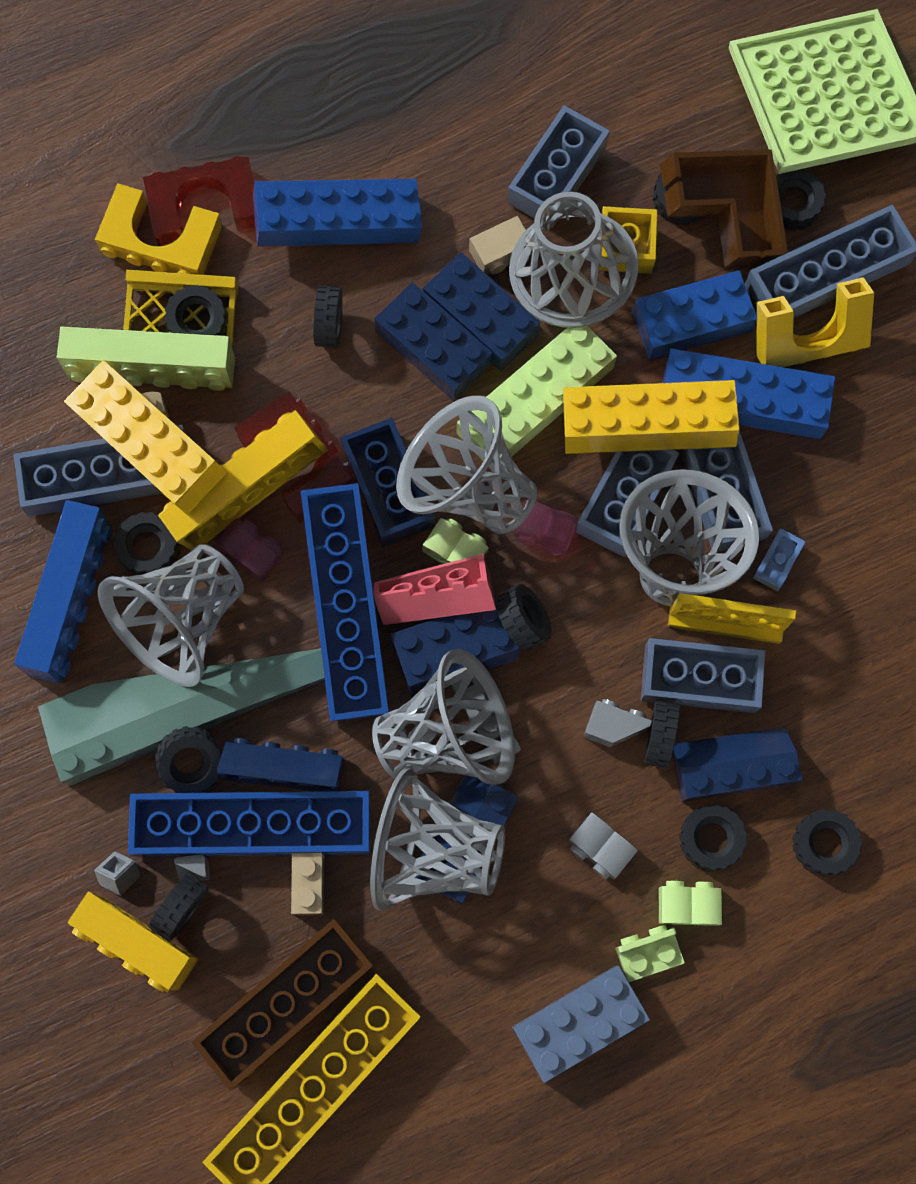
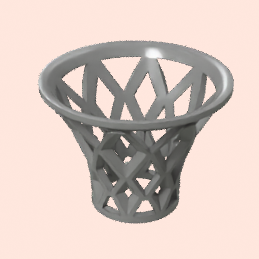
[509,192,638,328]
[396,396,537,534]
[619,470,759,606]
[98,545,244,687]
[372,649,515,785]
[370,768,505,911]

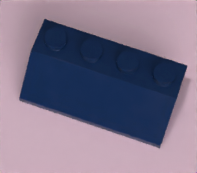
[672,727,802,802]
[217,738,344,792]
[415,775,519,905]

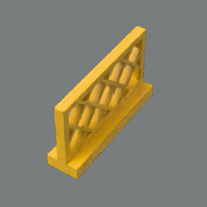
[123,270,239,345]
[668,593,796,644]

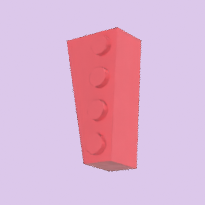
[373,554,496,625]

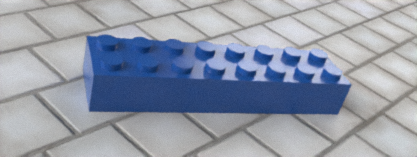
[301,483,389,722]
[128,791,370,857]

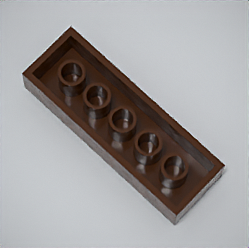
[191,919,374,1091]

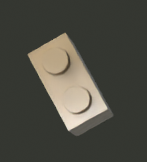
[469,216,532,275]
[291,852,324,916]

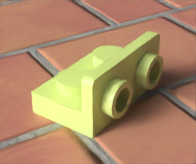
[615,925,685,983]

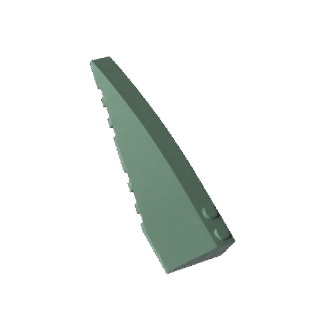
[38,649,325,786]

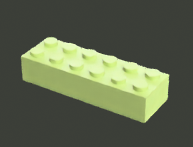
[457,326,617,469]
[57,327,235,391]

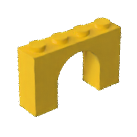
[95,183,223,275]
[756,278,874,367]

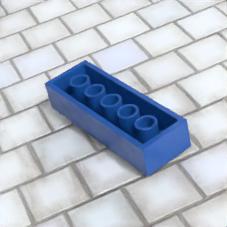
[253,179,422,247]
[663,348,835,439]
[14,500,112,684]

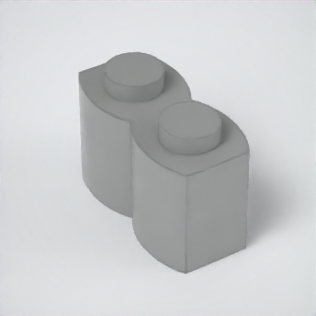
[568,813,638,880]

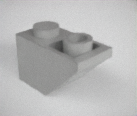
[583,699,652,747]

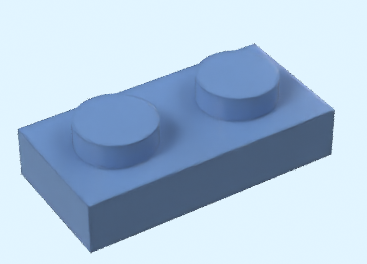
[753,528,805,591]

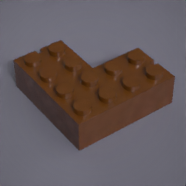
[660,149,788,267]

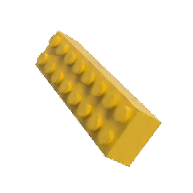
[202,974,421,1184]

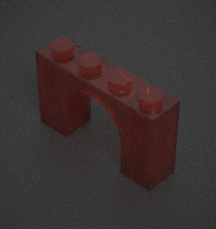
[143,156,256,247]
[234,392,354,523]

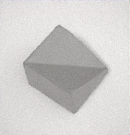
[94,851,140,895]
[174,854,210,881]

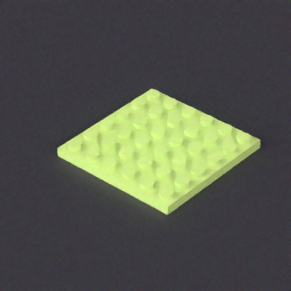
[729,9,916,174]

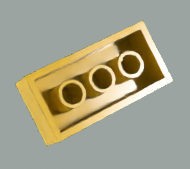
[67,891,198,992]

